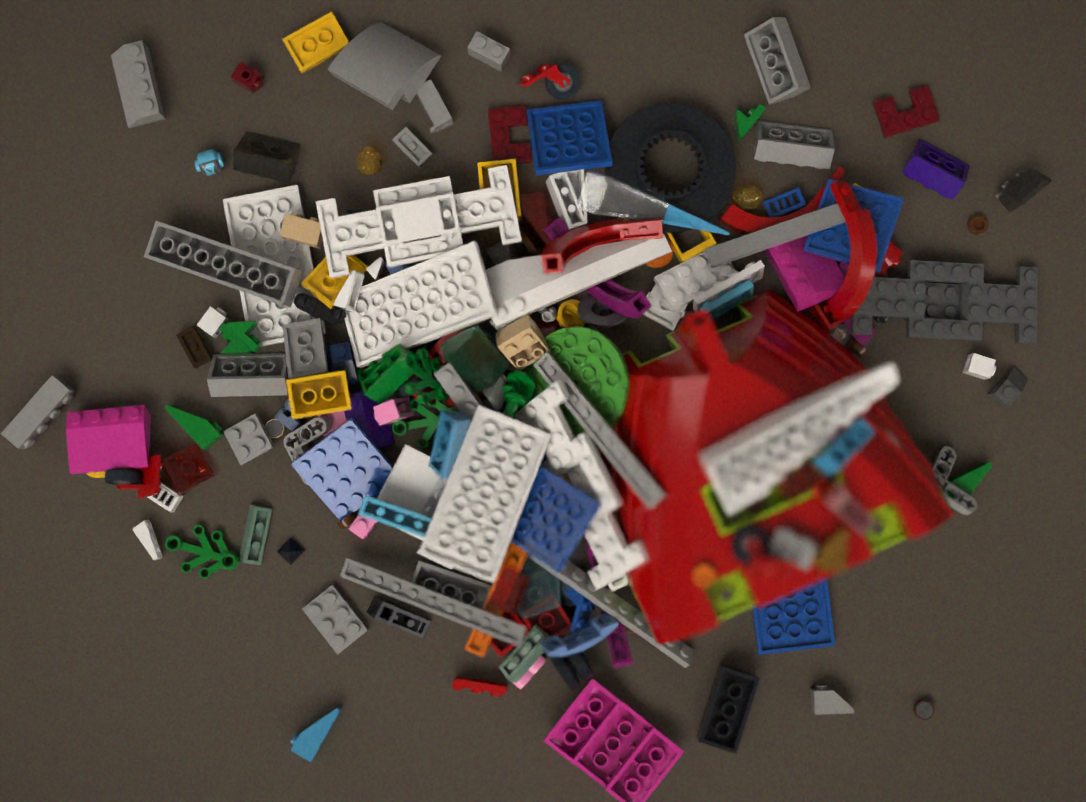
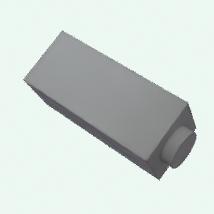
[415,79,454,133]

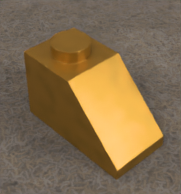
[813,528,848,572]

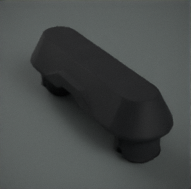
[294,293,346,324]

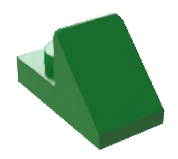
[734,104,766,142]
[225,321,262,353]
[219,323,254,354]

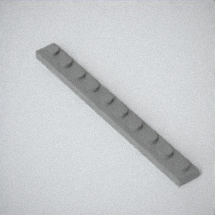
[534,352,666,509]
[531,556,694,668]
[340,558,527,646]

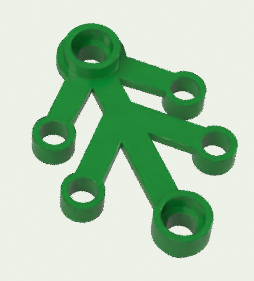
[398,349,450,404]
[392,397,461,449]
[165,524,239,579]

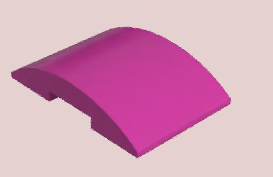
[543,678,684,802]

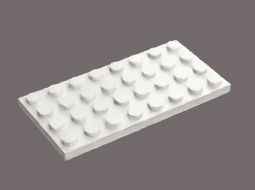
[223,185,327,347]
[342,241,498,368]
[419,405,552,583]

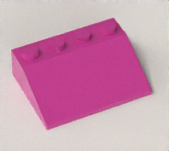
[764,235,845,312]
[66,405,151,474]

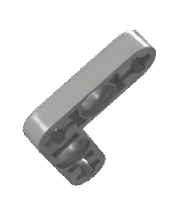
[284,416,331,485]
[931,446,977,515]

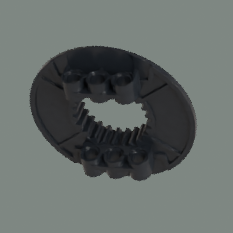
[605,103,736,233]

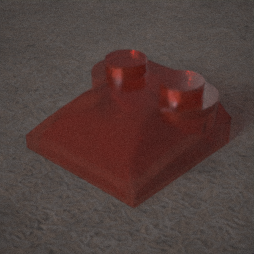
[161,443,215,495]

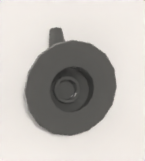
[577,294,627,335]

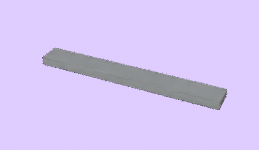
[705,204,845,268]

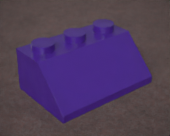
[902,139,969,200]
[344,392,395,448]

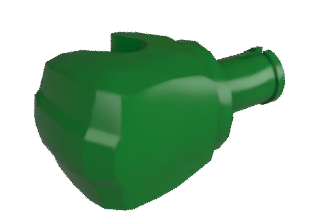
[502,370,536,419]

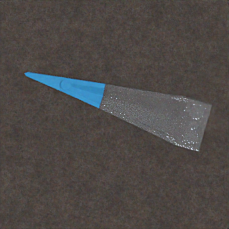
[576,170,730,235]

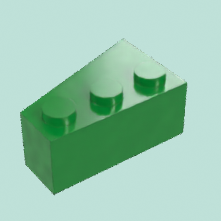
[356,343,421,404]

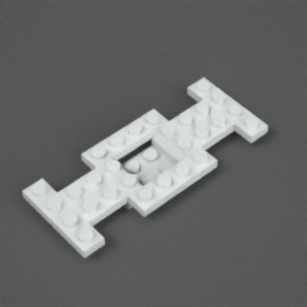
[316,165,522,278]
[514,380,649,590]

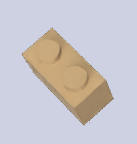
[279,212,323,249]

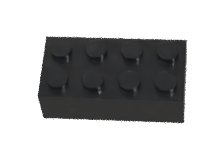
[696,663,760,754]

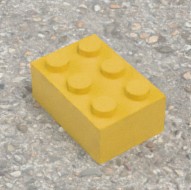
[477,159,521,220]

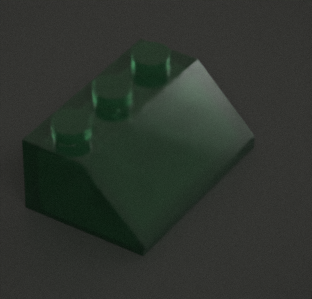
[443,325,509,394]

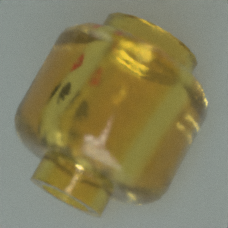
[357,147,382,175]
[732,184,762,210]

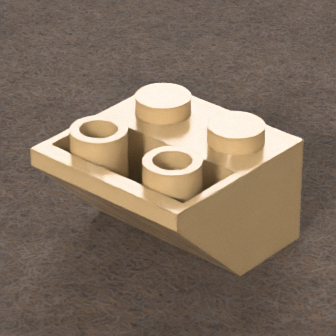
[495,314,551,371]

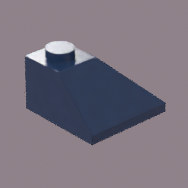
[325,342,359,386]

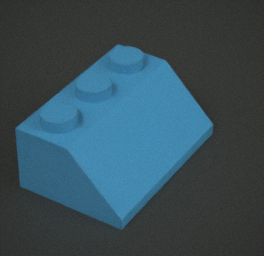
[428,410,470,479]

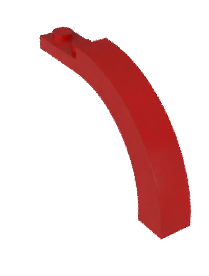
[719,166,845,235]
[828,182,877,319]
[541,218,663,274]

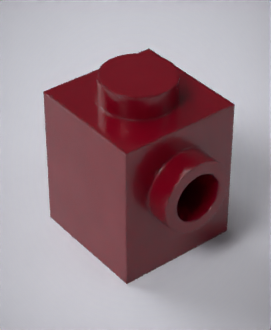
[231,61,263,94]

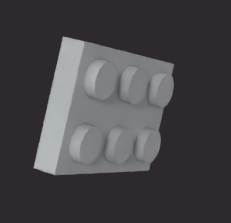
[282,318,328,380]
[302,584,369,655]

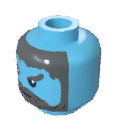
[194,149,225,176]

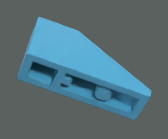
[813,417,875,477]
[290,705,343,762]

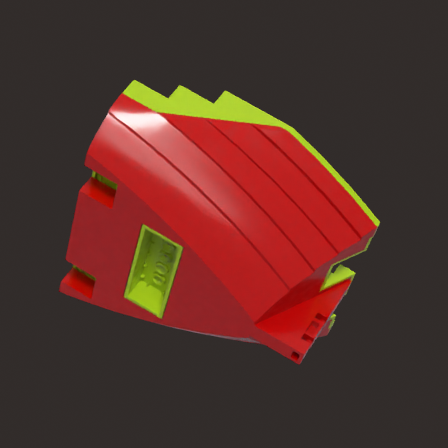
[592,289,954,644]

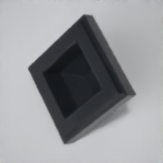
[277,538,304,565]

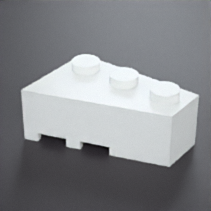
[546,170,588,231]

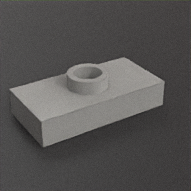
[392,127,432,168]

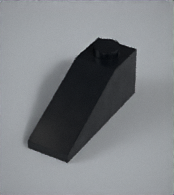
[367,595,431,639]

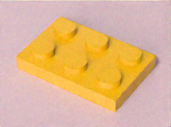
[282,11,349,73]
[301,255,368,309]

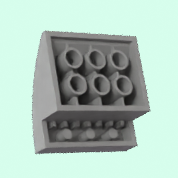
[328,22,441,110]

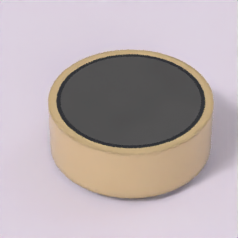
[265,419,285,438]

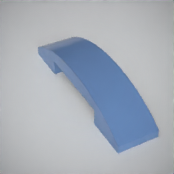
[539,612,618,657]

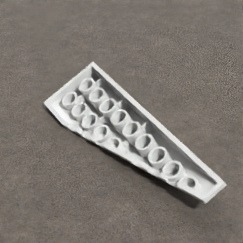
[485,234,672,329]
[698,363,899,514]

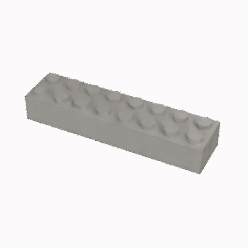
[144,221,303,308]

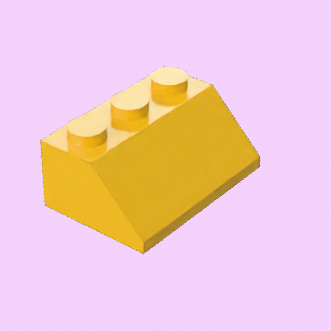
[286,370,351,419]

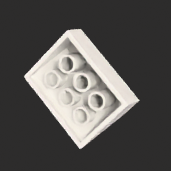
[377,444,449,541]

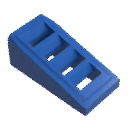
[764,187,806,218]

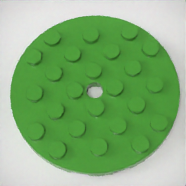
[524,327,629,441]

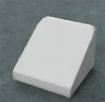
[366,257,385,281]

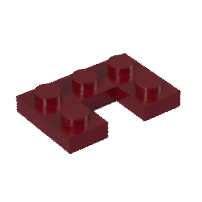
[873,85,940,139]
[488,105,531,164]

